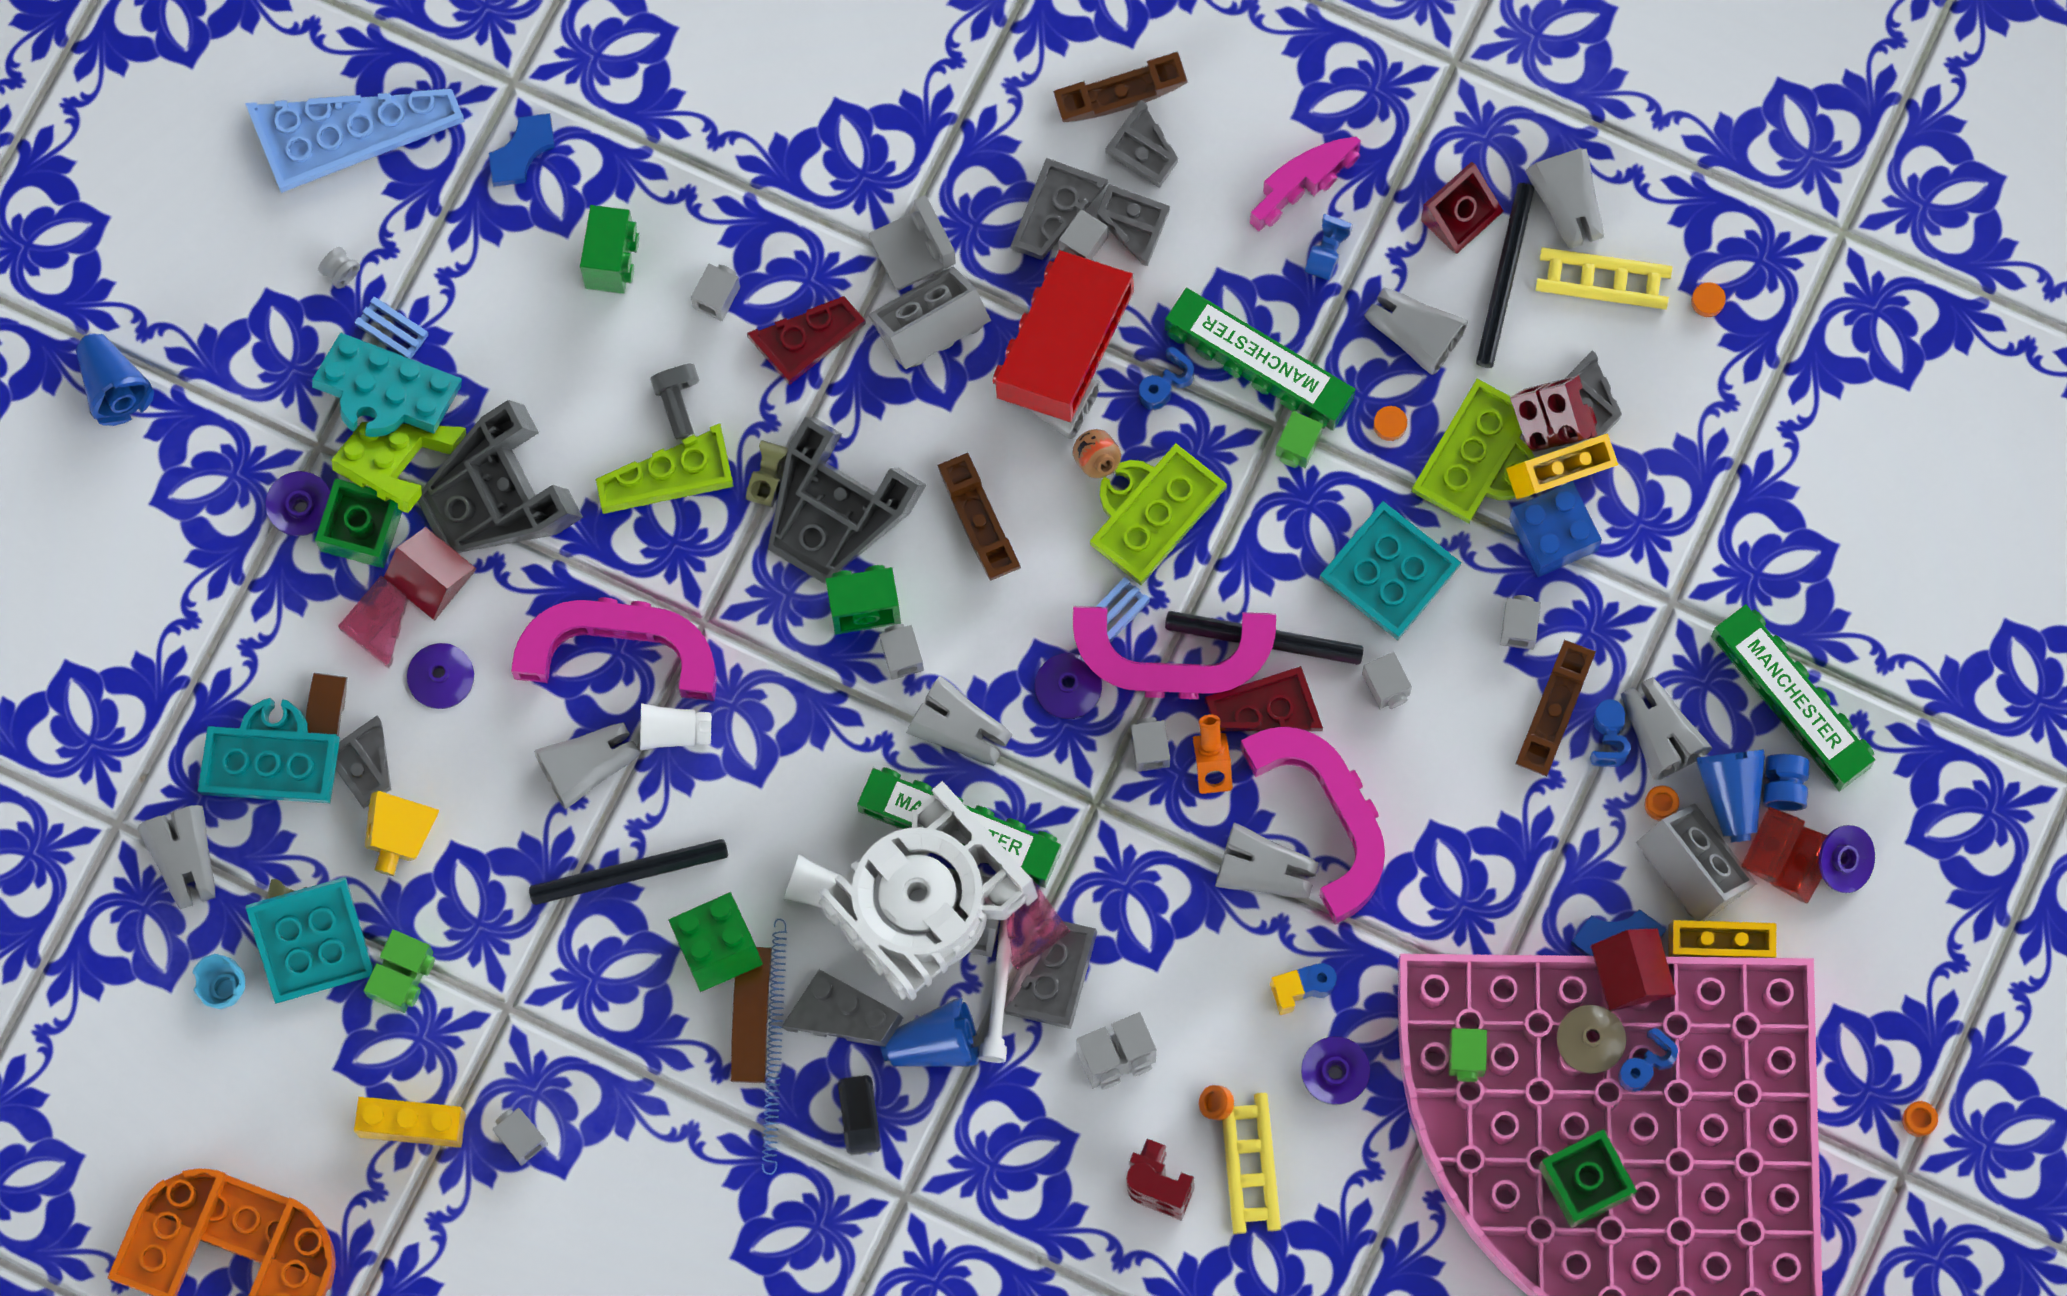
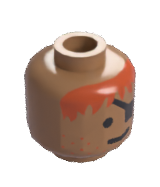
[1072,429,1121,479]

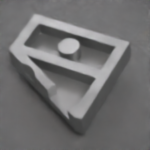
[1105,100,1178,188]
[1097,184,1170,266]
[1566,350,1622,438]
[335,715,391,809]

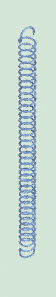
[762,919,788,1175]

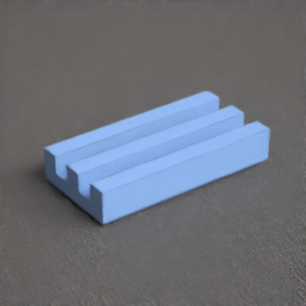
[355,296,428,359]
[1096,577,1150,642]

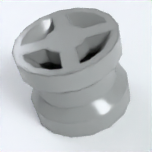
[318,247,360,289]

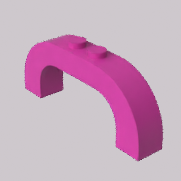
[511,597,717,701]
[1073,606,1276,699]
[1240,727,1385,925]

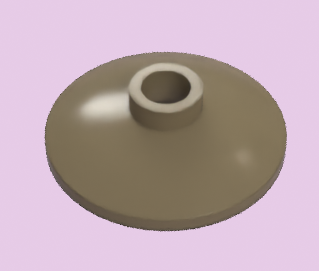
[1557,1005,1626,1074]

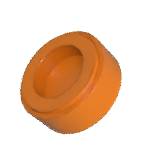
[1691,282,1726,317]
[1374,406,1407,441]
[1644,785,1680,821]
[1199,1085,1234,1120]
[1902,1101,1938,1137]

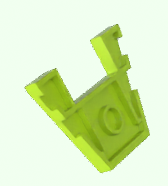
[331,422,466,513]

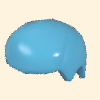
[193,954,246,1010]

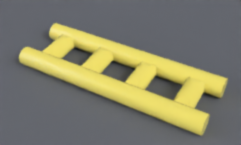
[1535,247,1673,310]
[1222,1093,1281,1234]

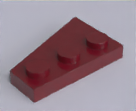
[747,296,866,385]
[1205,666,1323,731]

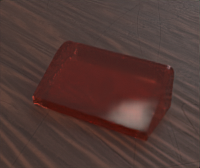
[1741,807,1805,883]
[1771,826,1828,903]

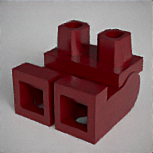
[1510,375,1597,451]
[1126,1139,1194,1221]

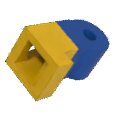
[1270,963,1337,1016]

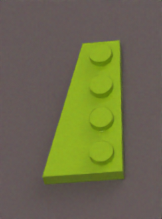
[596,423,734,514]

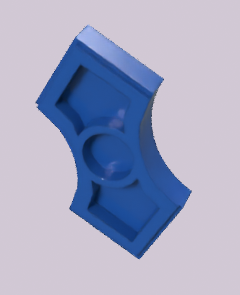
[489,113,555,187]
[1571,909,1667,956]

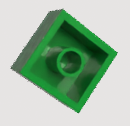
[580,205,639,294]
[315,478,403,568]
[825,565,901,635]
[668,892,763,993]
[1539,1129,1637,1229]

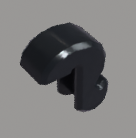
[838,1075,881,1156]

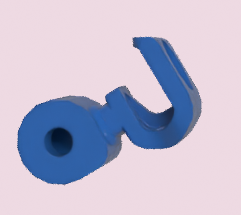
[1305,213,1352,281]
[1139,347,1194,411]
[1590,699,1631,767]
[1618,1028,1678,1092]

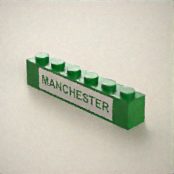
[1165,287,1356,431]
[1711,604,1875,792]
[857,767,1061,888]

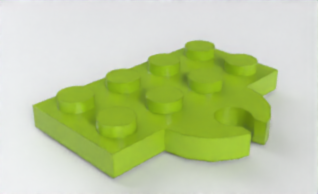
[1411,378,1535,524]
[1090,443,1227,585]

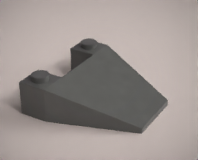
[418,400,583,553]
[768,417,926,583]

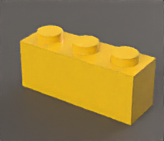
[1506,433,1618,500]
[1668,920,1776,958]
[354,1097,466,1148]

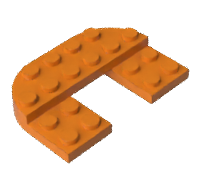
[107,1169,336,1296]

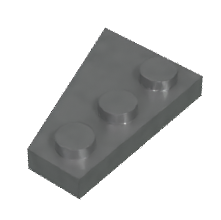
[1011,158,1108,260]
[1004,921,1097,1029]
[782,969,903,1047]

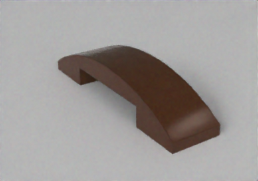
[1053,51,1188,122]
[938,453,1021,581]
[1515,639,1596,777]
[731,947,772,1083]

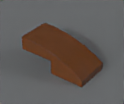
[305,673,348,737]

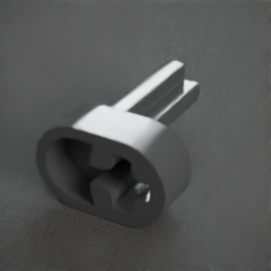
[650,364,699,439]

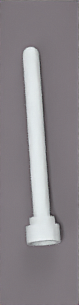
[979,912,1015,1063]

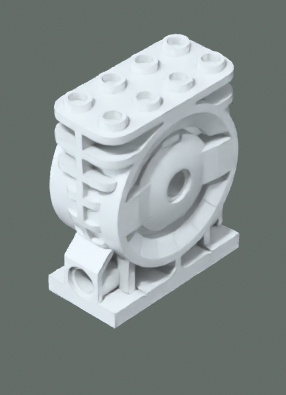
[818,781,1038,1001]

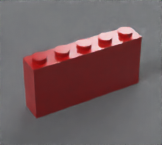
[992,250,1134,423]

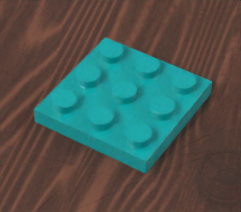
[1319,501,1461,641]
[246,877,374,1004]

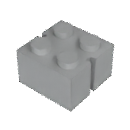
[1076,1012,1157,1090]

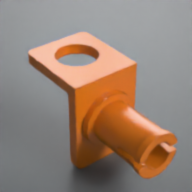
[1193,715,1233,794]

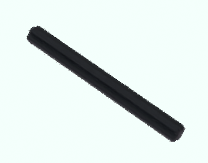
[1476,183,1535,368]
[1165,611,1364,665]
[529,839,728,905]

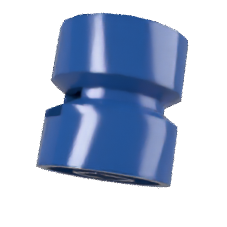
[1763,754,1810,811]

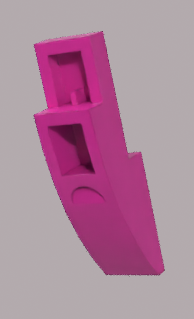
[1250,136,1361,232]

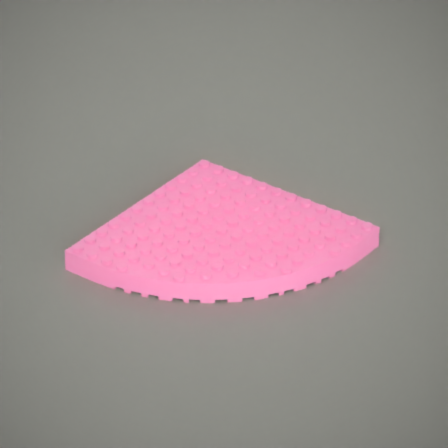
[1398,954,1822,1296]

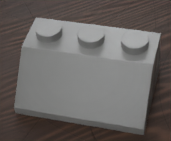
[868,266,991,369]
[1636,803,1757,921]

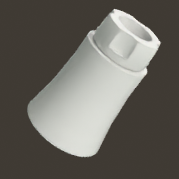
[640,703,711,750]
[783,855,844,908]

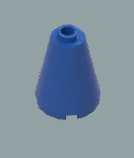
[76,333,154,426]
[1696,750,1765,843]
[881,998,979,1067]

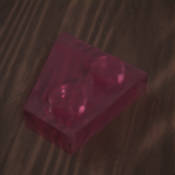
[338,576,408,668]
[1006,876,1070,970]

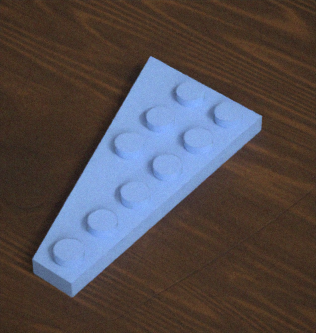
[245,89,465,193]

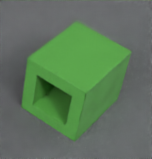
[1275,411,1323,469]
[1449,1028,1487,1082]

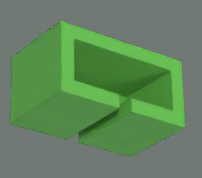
[364,929,435,1013]

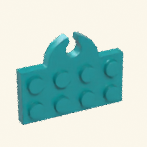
[312,332,462,437]
[198,698,340,804]

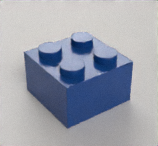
[1509,481,1602,577]

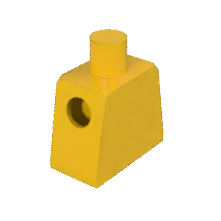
[365,791,439,876]

